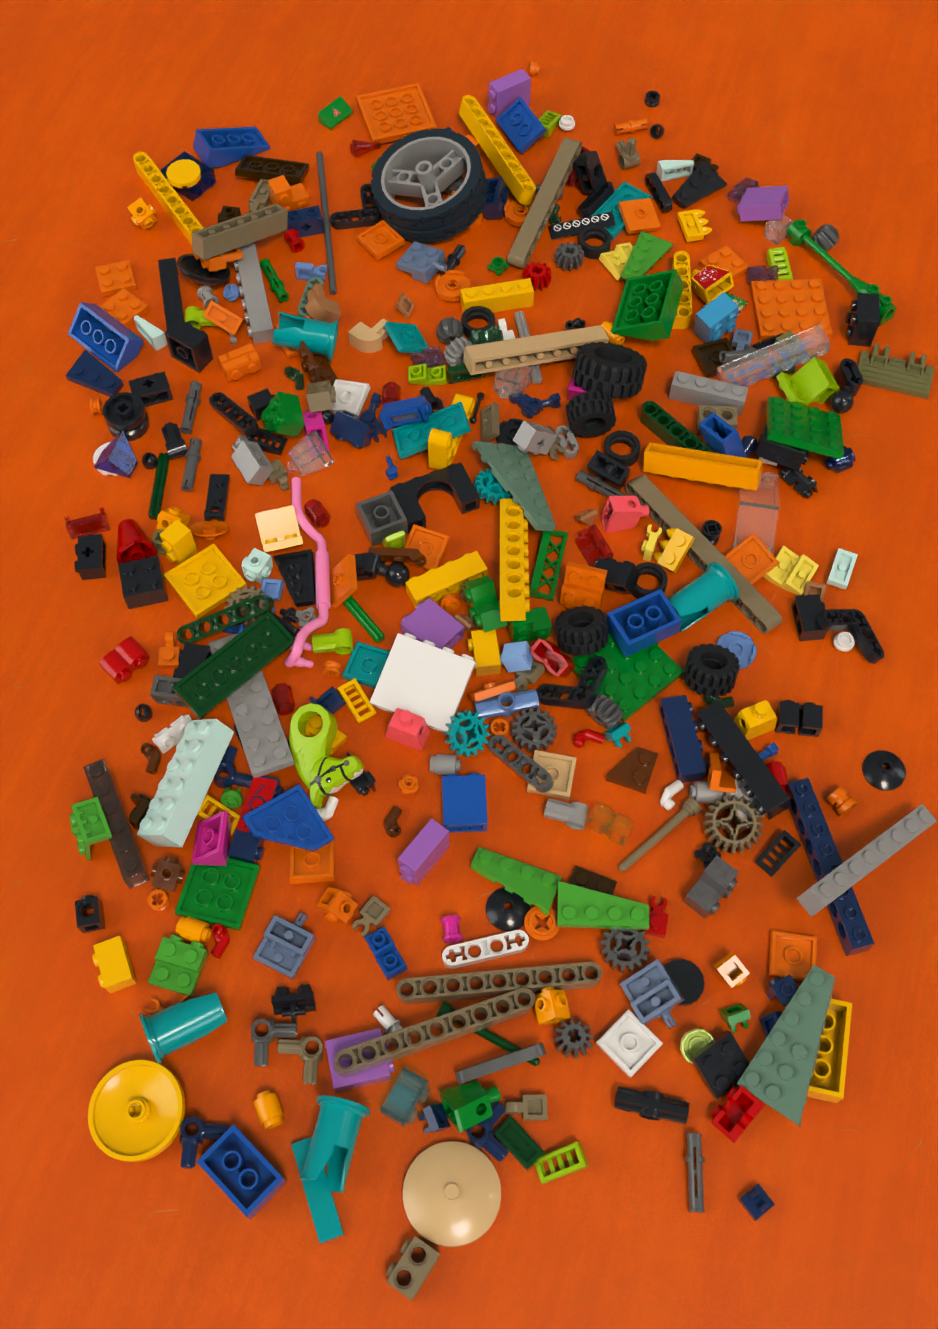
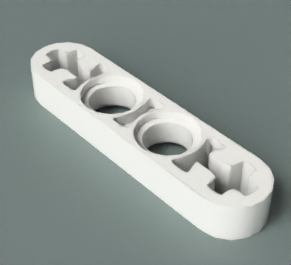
[442,930,529,969]

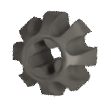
[812,224,839,251]
[437,317,463,344]

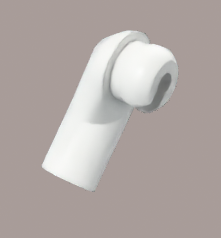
[660,780,684,811]

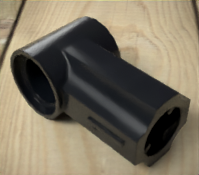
[161,422,188,460]

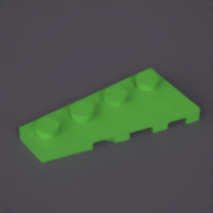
[621,231,673,280]
[471,847,562,916]
[557,881,649,930]

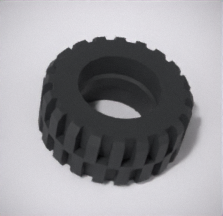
[573,342,647,399]

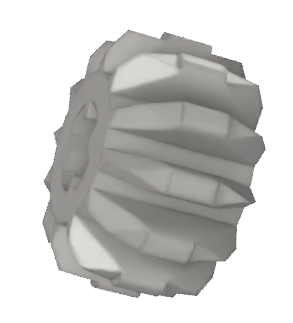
[443,336,473,366]

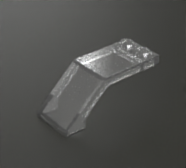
[732,472,779,554]

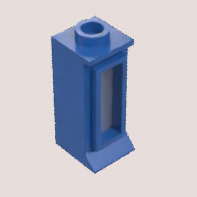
[379,396,432,431]

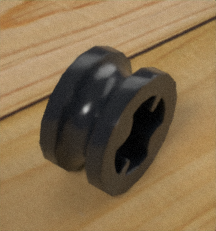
[645,91,660,108]

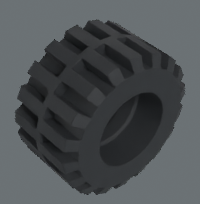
[566,391,616,438]
[555,606,609,656]
[683,643,740,698]

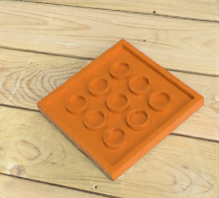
[356,83,437,145]
[750,279,833,340]

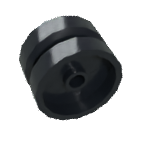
[103,392,150,441]

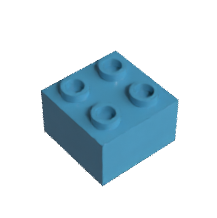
[694,292,739,343]

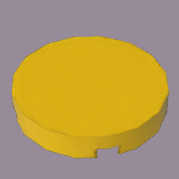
[166,159,201,188]

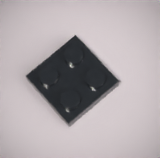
[690,1030,749,1099]

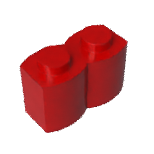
[99,636,149,684]
[529,638,576,678]

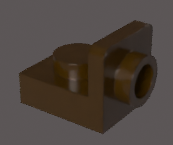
[129,793,151,830]

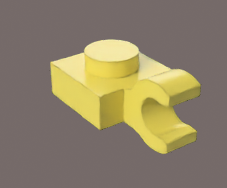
[641,524,662,562]

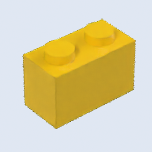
[159,520,198,565]
[467,629,501,677]
[92,936,137,994]

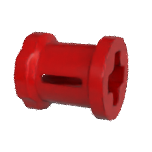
[284,229,305,253]

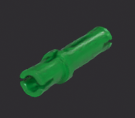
[260,258,289,302]

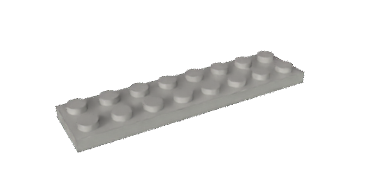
[208,634,295,779]

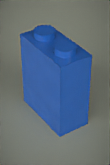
[699,412,747,458]
[442,773,488,833]

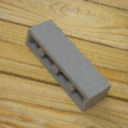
[669,371,748,416]

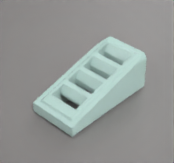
[656,160,694,182]
[134,315,168,351]

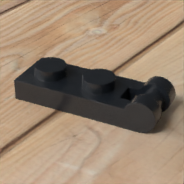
[204,474,230,521]

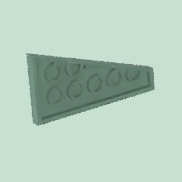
[471,441,556,532]
[737,965,836,1127]

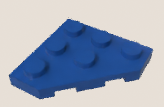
[242,784,334,852]

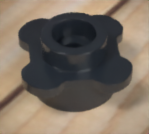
[694,842,721,868]

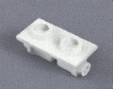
[152,714,192,754]

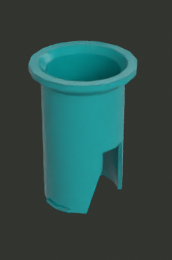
[273,312,339,362]
[668,562,740,632]
[139,992,228,1065]
[299,1096,371,1193]

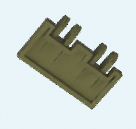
[858,343,934,399]

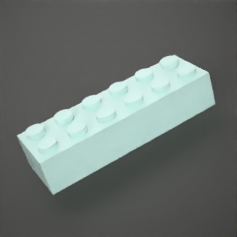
[137,719,234,847]

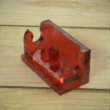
[64,507,110,540]
[575,524,614,567]

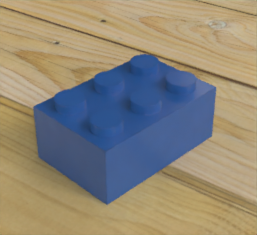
[607,589,682,657]
[196,1124,287,1220]

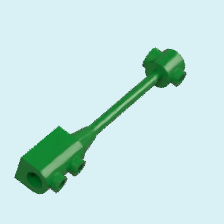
[786,219,896,326]

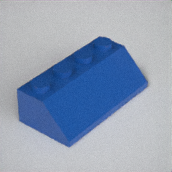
[68,302,144,372]

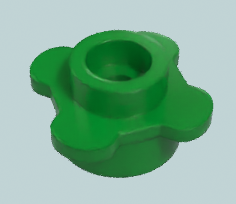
[488,257,509,275]

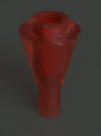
[350,140,381,157]

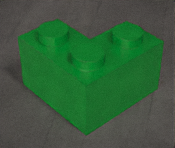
[261,391,305,437]
[464,575,508,632]
[506,606,552,643]

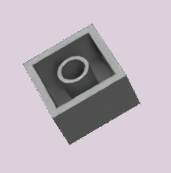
[356,490,408,546]

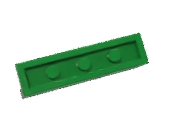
[530,530,568,602]

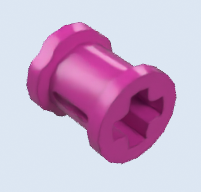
[441,915,463,943]

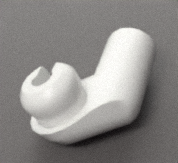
[315,796,339,821]

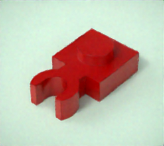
[643,896,669,938]

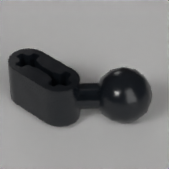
[830,358,863,413]
[354,553,410,587]

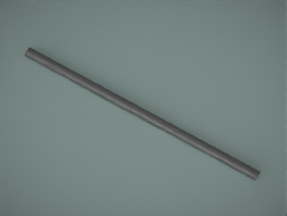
[316,152,337,295]

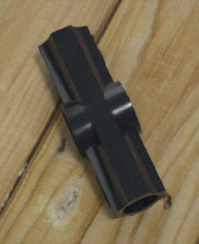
[614,1086,689,1125]

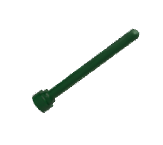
[436,1001,540,1066]

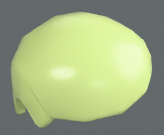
[680,1028,714,1064]

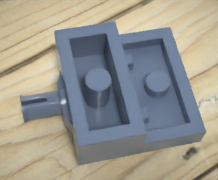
[396,241,447,284]
[253,912,316,980]
[620,959,684,1029]

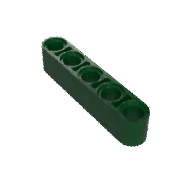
[640,401,713,452]
[177,595,274,644]

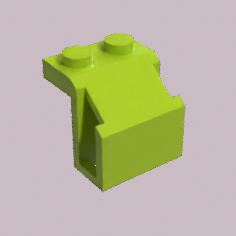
[776,357,840,406]

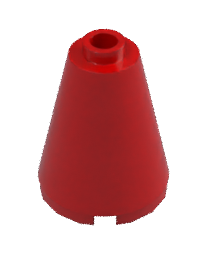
[117,519,157,564]

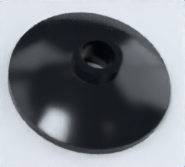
[862,750,906,791]
[486,887,530,931]

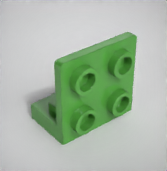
[69,797,112,861]

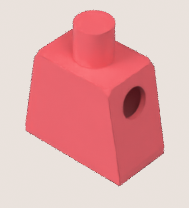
[600,496,649,534]
[385,708,430,751]

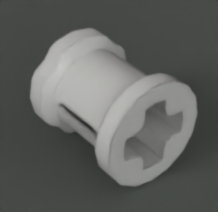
[197,285,219,309]

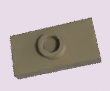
[481,402,500,442]

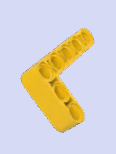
[672,251,692,329]
[428,393,475,470]

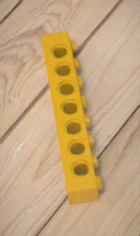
[500,498,530,621]

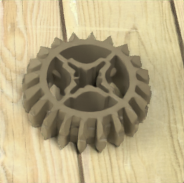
[703,795,764,854]

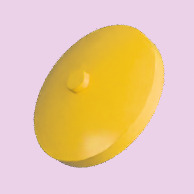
[88,1060,185,1162]

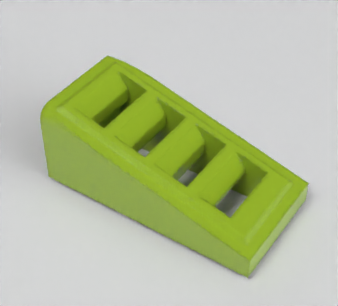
[538,110,562,138]
[766,247,793,280]
[382,531,405,548]
[535,1141,589,1184]

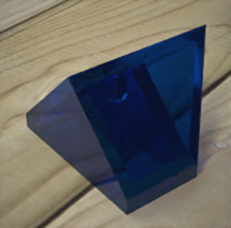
[94,430,138,478]

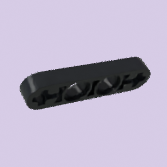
[209,392,259,436]

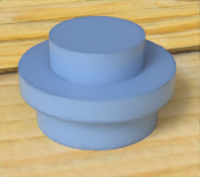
[223,284,240,302]

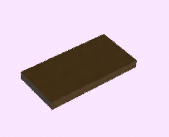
[235,155,309,184]

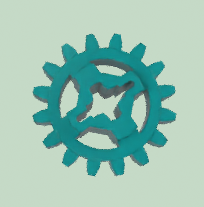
[474,468,513,505]
[444,711,490,757]

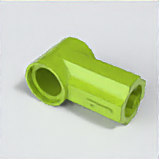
[185,306,218,330]
[312,628,353,655]

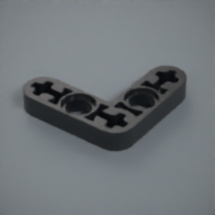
[330,184,380,230]
[817,609,884,664]
[536,656,608,709]

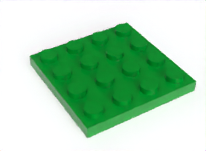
[766,396,844,459]
[572,631,684,722]

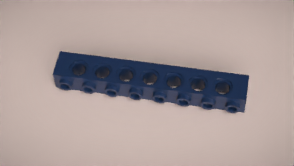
[785,778,874,956]

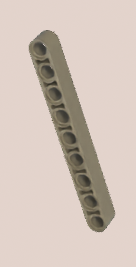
[507,137,582,269]
[396,962,602,1005]
[334,988,535,1077]

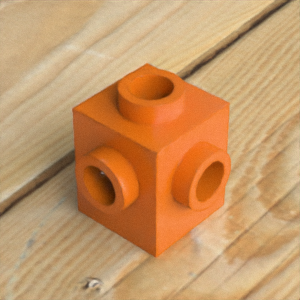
[316,887,358,924]

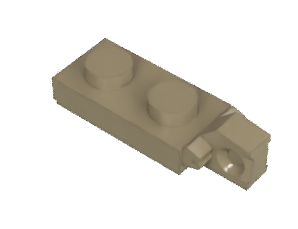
[249,179,271,212]

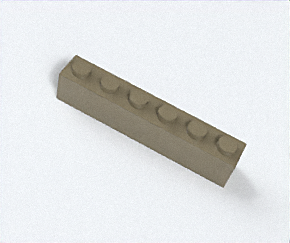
[192,203,288,260]

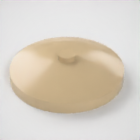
[403,1141,501,1247]

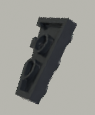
[671,161,727,209]
[273,549,316,607]

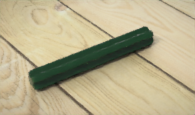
[148,453,170,520]

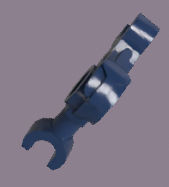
[509,389,561,419]
[360,393,387,443]

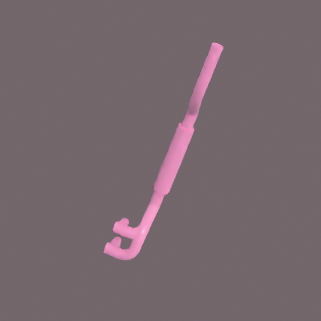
[284,477,331,668]

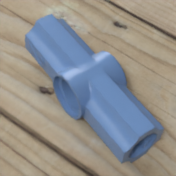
[474,689,539,718]

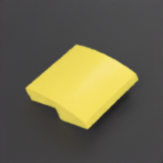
[599,242,634,281]
[764,545,819,596]

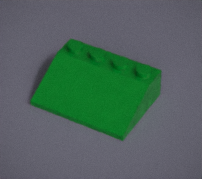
[611,269,684,341]

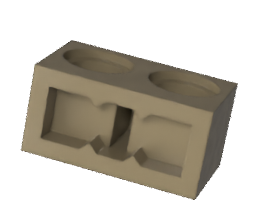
[306,380,336,413]
[696,405,738,435]
[385,1236,441,1301]

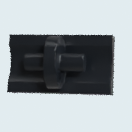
[270,607,300,638]
[271,984,316,1023]

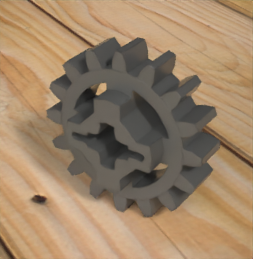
[512,707,557,752]
[600,929,650,973]

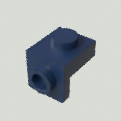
[309,686,346,716]
[765,974,799,1006]

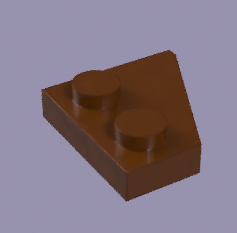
[606,747,658,794]

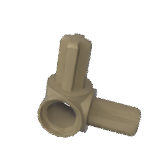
[616,137,640,169]
[277,1036,324,1085]

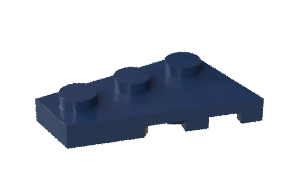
[66,350,124,397]

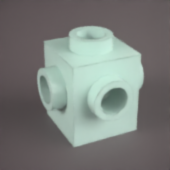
[241,548,274,584]

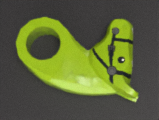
[289,703,364,809]

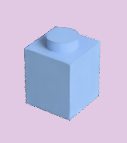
[500,641,534,673]

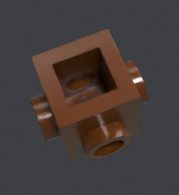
[150,857,185,893]

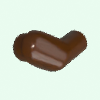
[140,743,161,774]
[383,806,402,838]

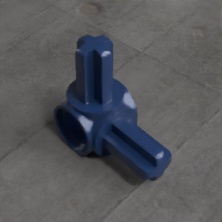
[214,746,253,789]
[467,1101,509,1162]
[179,1117,228,1169]

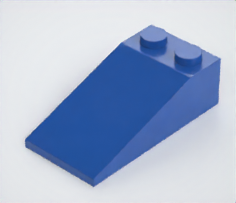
[193,126,270,168]

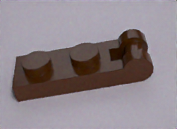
[368,547,427,567]

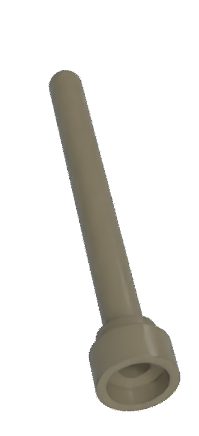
[619,797,702,872]

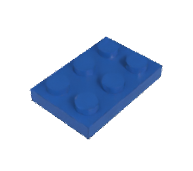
[496,97,547,154]

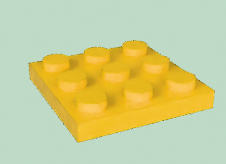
[163,543,247,619]

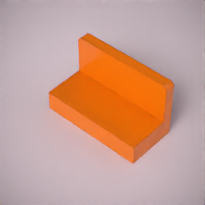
[203,300,246,335]
[707,753,736,793]

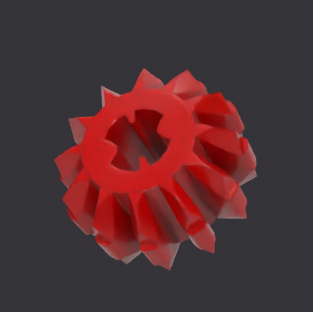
[522,261,552,291]

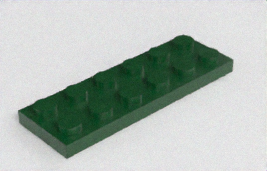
[172,610,295,720]

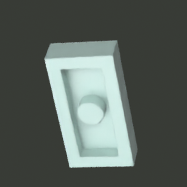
[826,548,858,590]

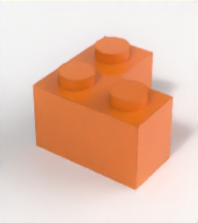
[268,175,311,211]

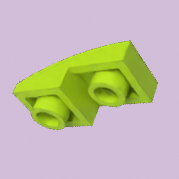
[408,364,448,386]

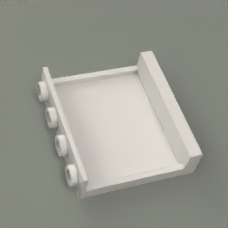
[369,633,477,733]

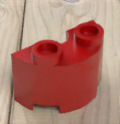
[710,1085,765,1143]

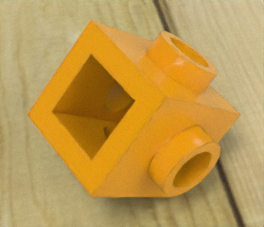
[127,197,157,230]
[157,507,191,530]
[534,987,571,1025]

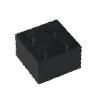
[846,293,880,347]
[165,319,213,373]
[118,555,169,609]

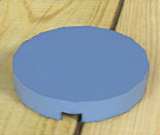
[716,631,757,670]

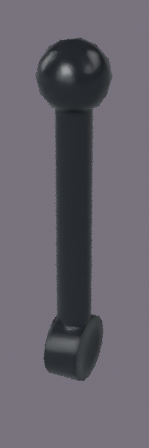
[470,392,484,424]

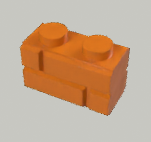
[218,343,262,382]

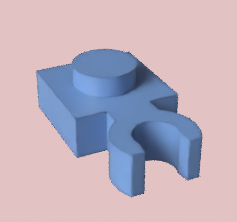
[261,578,284,613]

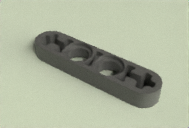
[488,735,554,793]
[455,1042,546,1084]

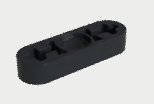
[645,172,672,213]
[578,182,615,218]

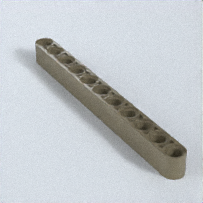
[625,474,782,634]

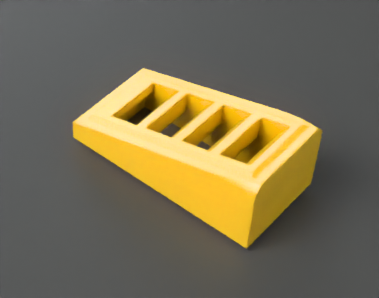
[337,678,377,724]
[197,794,240,836]

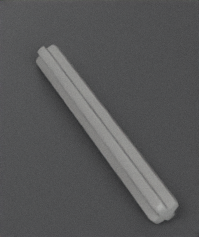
[514,311,543,385]

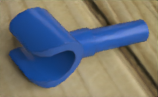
[385,456,398,480]

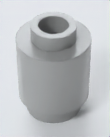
[430,754,461,776]
[689,781,723,804]

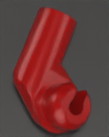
[573,729,605,748]
[210,923,230,959]

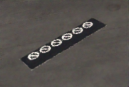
[548,211,616,240]

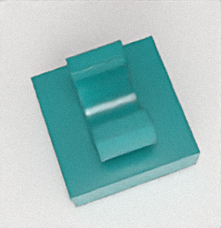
[602,722,631,748]

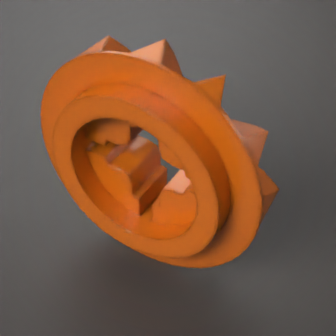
[524,906,560,941]

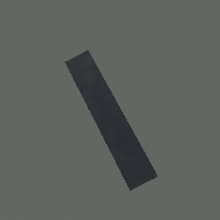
[158,258,185,330]

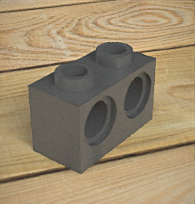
[150,675,188,707]

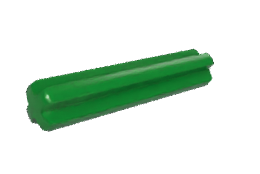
[343,596,385,643]

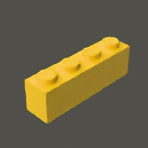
[460,278,534,313]
[405,551,488,608]

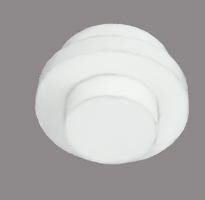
[559,115,575,131]
[833,632,855,652]

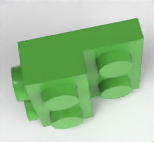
[148,935,209,998]

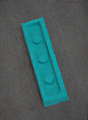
[291,1137,344,1244]

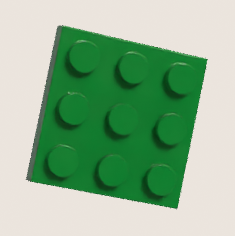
[174,858,261,931]

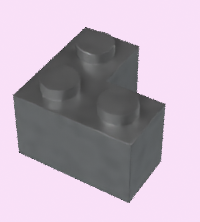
[683,856,739,919]

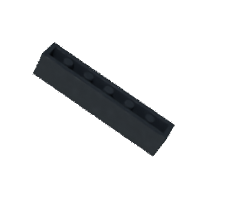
[696,700,791,820]

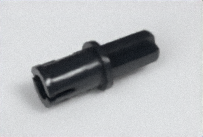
[442,244,466,274]

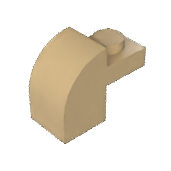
[348,318,389,353]

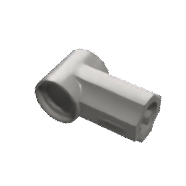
[544,798,590,830]

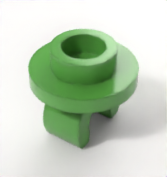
[221,787,243,809]

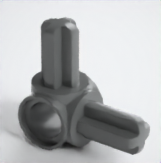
[251,1019,298,1066]

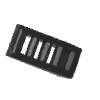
[247,428,288,455]
[755,830,801,877]

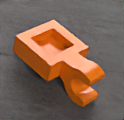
[158,632,181,669]

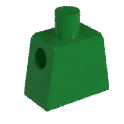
[440,1081,501,1133]

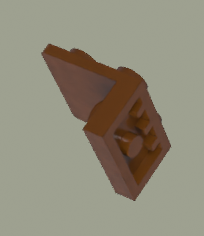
[299,341,338,386]

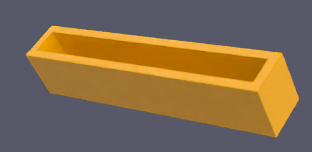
[643,442,763,491]

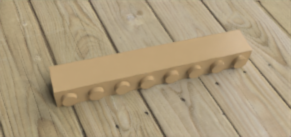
[463,325,609,375]

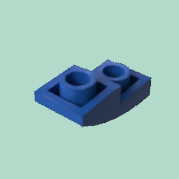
[364,927,408,980]

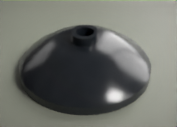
[177,254,230,286]

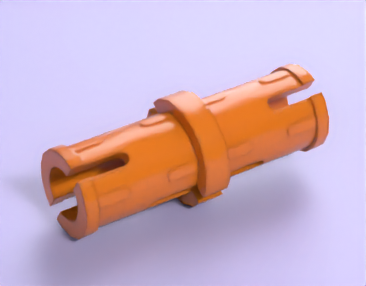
[613,118,648,135]

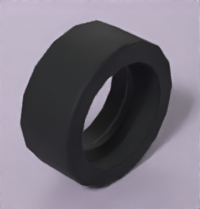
[578,225,611,259]
[461,306,495,341]
[603,431,640,467]
[632,562,668,599]

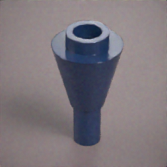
[741,436,758,457]

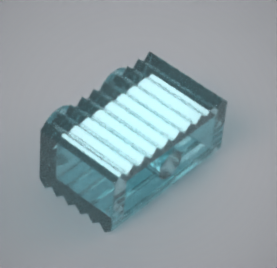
[379,1067,431,1128]

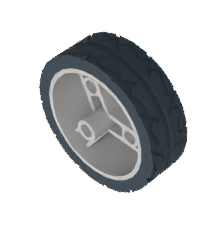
[371,129,488,243]

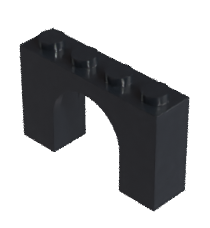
[390,462,480,534]

